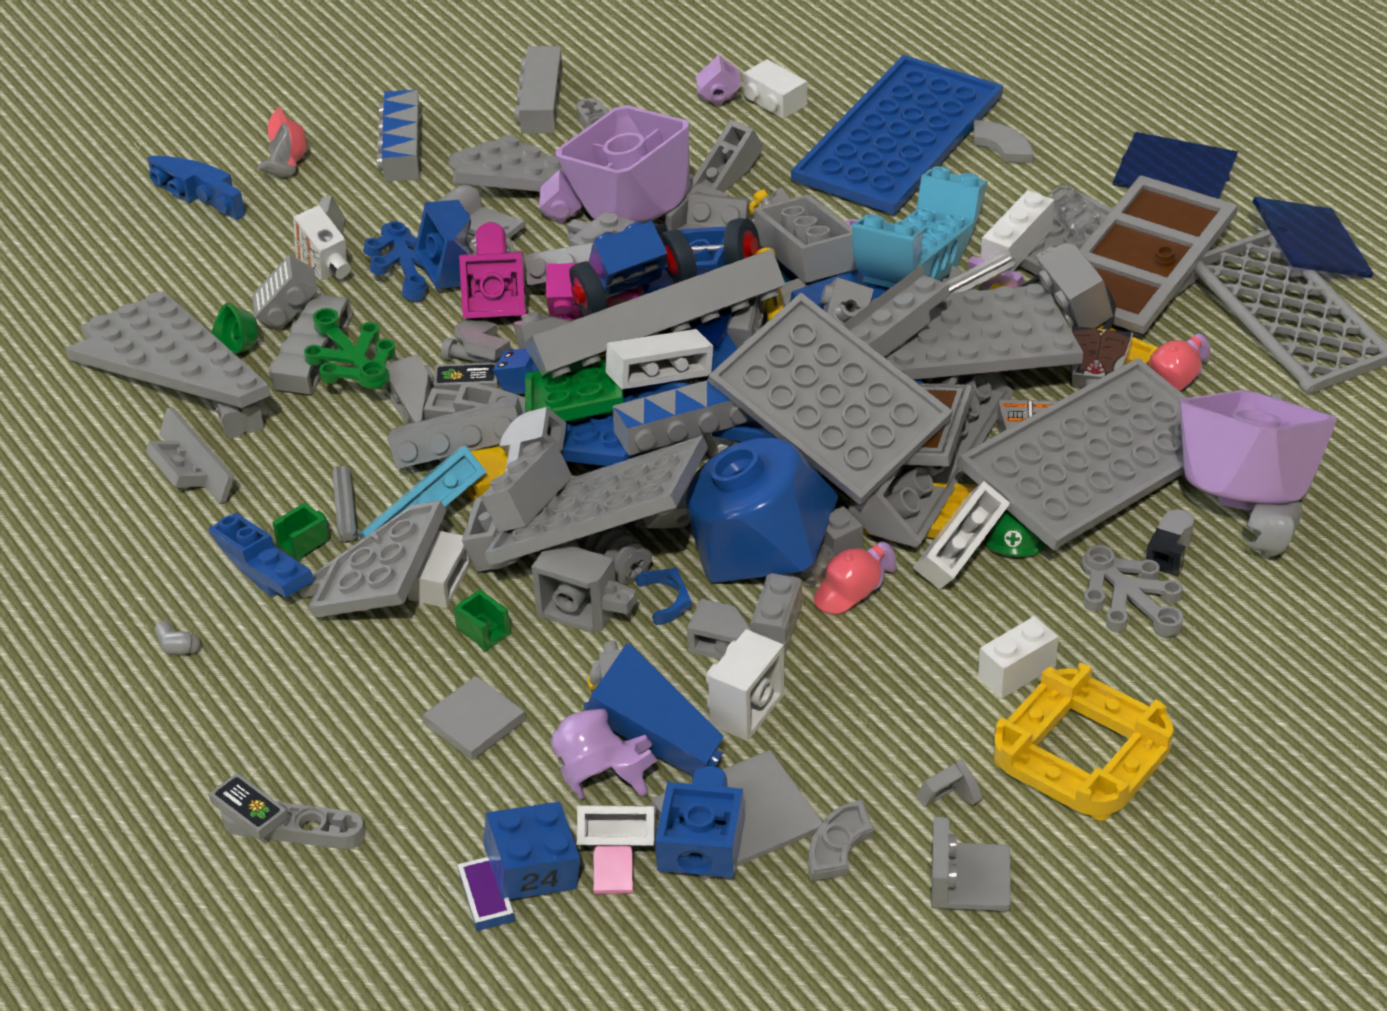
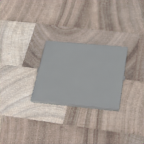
[651,750,822,881]

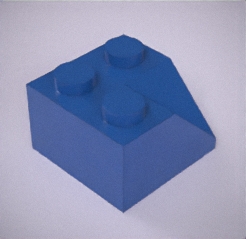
[414,200,471,289]

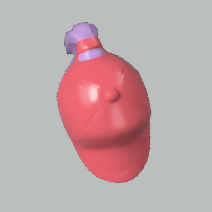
[1148,333,1210,391]
[814,542,898,615]

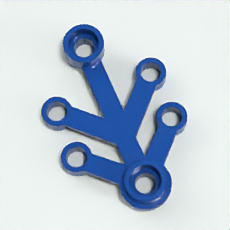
[363,221,427,301]

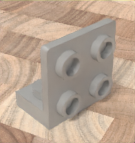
[679,192,750,229]
[931,817,1010,911]

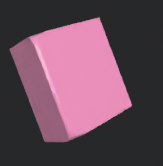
[593,845,633,894]

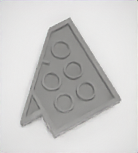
[448,135,565,191]
[298,500,447,618]

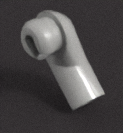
[155,621,200,655]

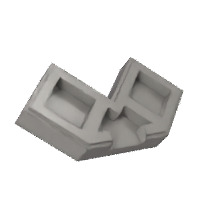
[454,318,510,361]

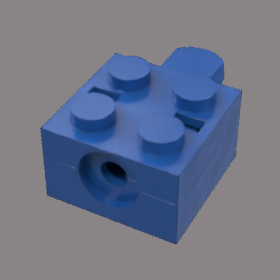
[655,766,745,878]

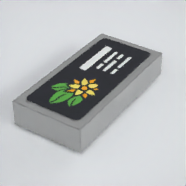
[433,362,498,391]
[208,773,288,840]

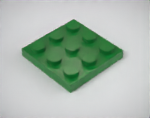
[525,356,625,422]

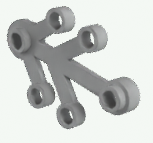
[1082,545,1183,638]

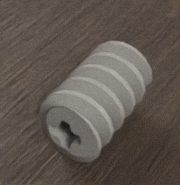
[576,527,652,584]

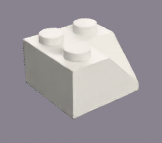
[706,629,785,741]

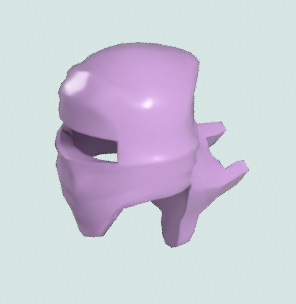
[551,709,657,800]

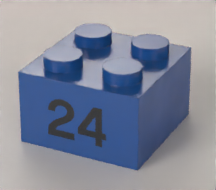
[483,802,580,900]

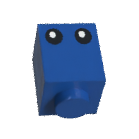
[493,348,538,394]

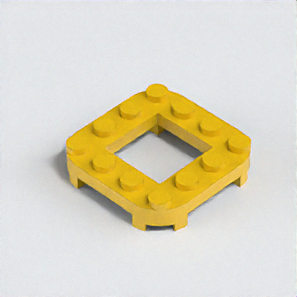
[994,663,1174,821]

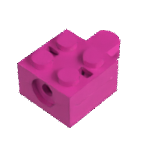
[459,222,527,318]
[546,263,642,320]

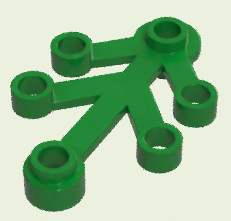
[304,308,396,389]

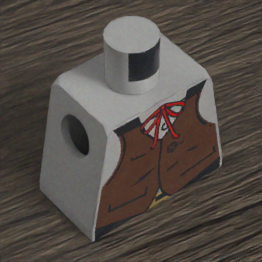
[1071,326,1133,388]

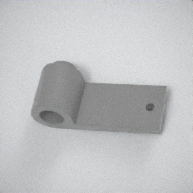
[436,184,526,240]

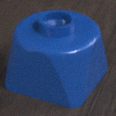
[685,437,838,583]

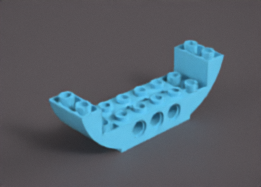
[852,167,988,288]

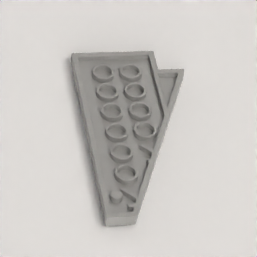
[65,291,271,408]

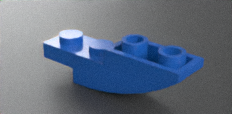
[147,155,245,221]
[208,513,314,598]

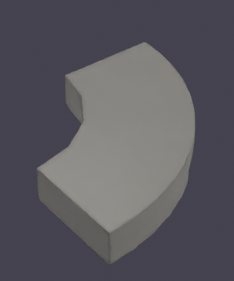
[973,120,1033,163]
[807,800,874,881]

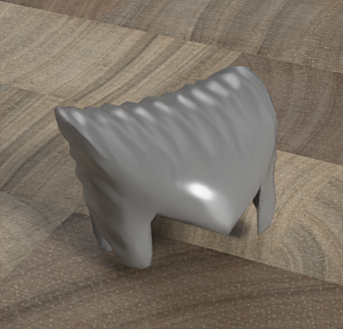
[1247,502,1303,557]

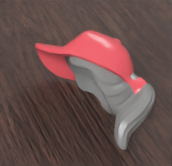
[258,106,308,177]

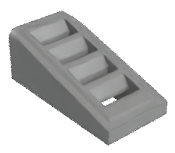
[726,297,766,349]

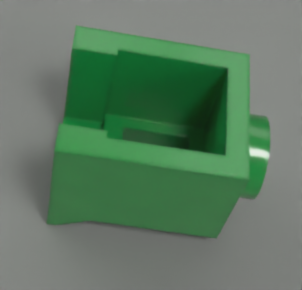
[272,502,329,562]
[453,589,511,652]

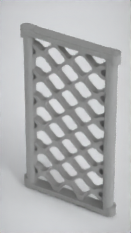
[1192,227,1387,395]

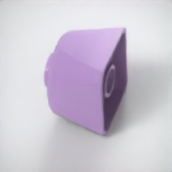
[556,105,690,223]
[1179,390,1337,510]

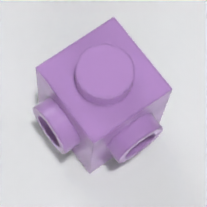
[696,55,742,107]
[539,169,582,224]

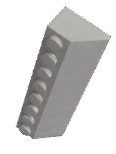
[524,249,786,378]
[848,372,1014,547]

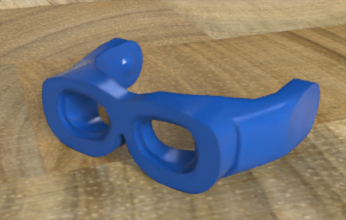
[635,567,692,625]

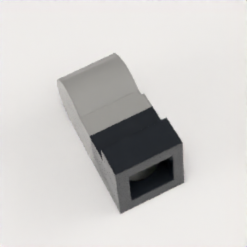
[1146,509,1194,577]

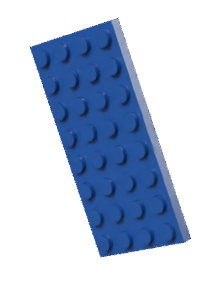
[791,55,1003,214]

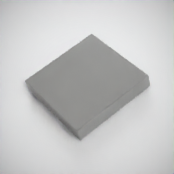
[422,676,526,760]

